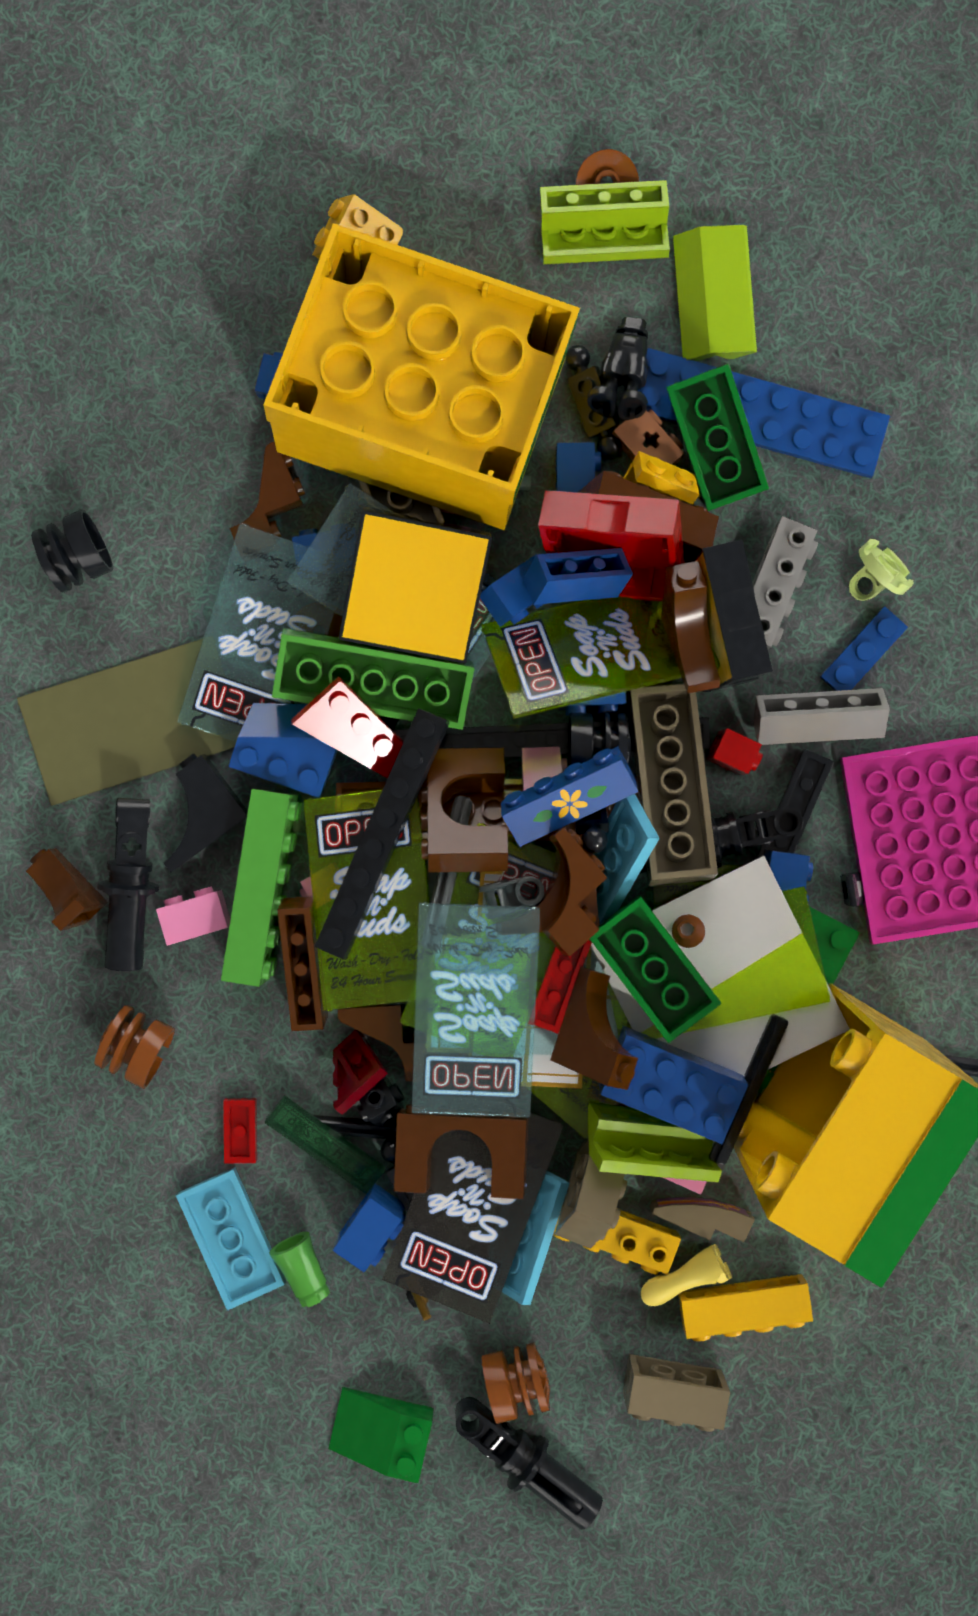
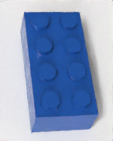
[598,1026,748,1144]

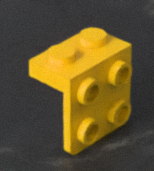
[312,194,403,259]
[623,451,699,505]

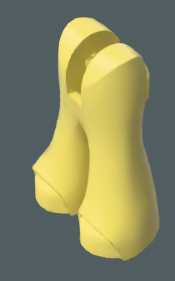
[641,1244,732,1306]

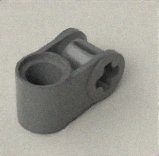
[479,875,545,919]

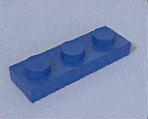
[820,606,908,691]

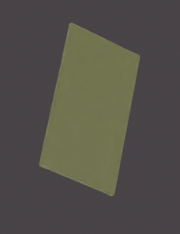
[17,635,242,806]

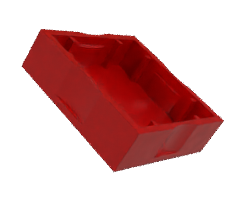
[538,490,685,602]

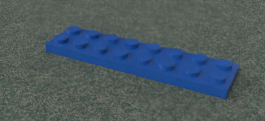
[638,348,890,478]

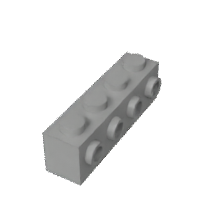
[752,516,818,650]
[753,688,890,745]

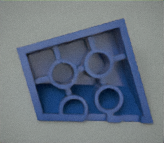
[228,703,338,798]

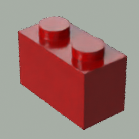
[705,728,763,775]

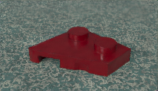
[333,1029,388,1115]

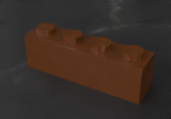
[277,896,328,1031]

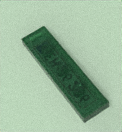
[264,1095,385,1194]

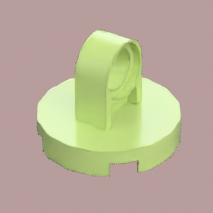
[849,539,914,601]

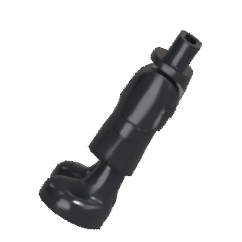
[587,317,649,420]

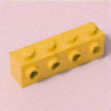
[553,1208,681,1275]
[678,1274,813,1341]

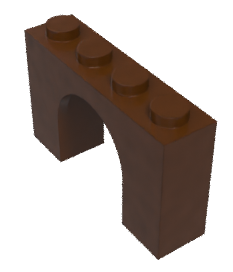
[421,748,508,872]
[394,1104,529,1199]

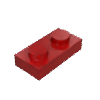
[223,1098,257,1164]

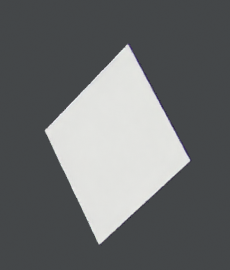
[590,855,850,1076]

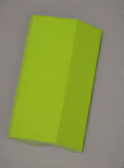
[540,180,670,265]
[673,225,757,361]
[588,1103,722,1182]

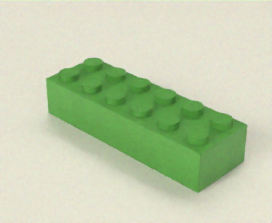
[272,628,475,730]
[221,789,302,987]

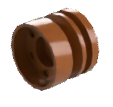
[94,1005,175,1089]
[482,1342,551,1424]

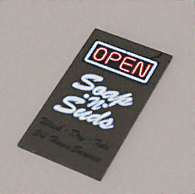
[382,1095,563,1324]

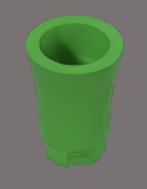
[269,1231,330,1307]

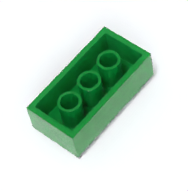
[666,364,769,511]
[590,895,722,1043]

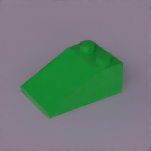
[328,1387,434,1483]

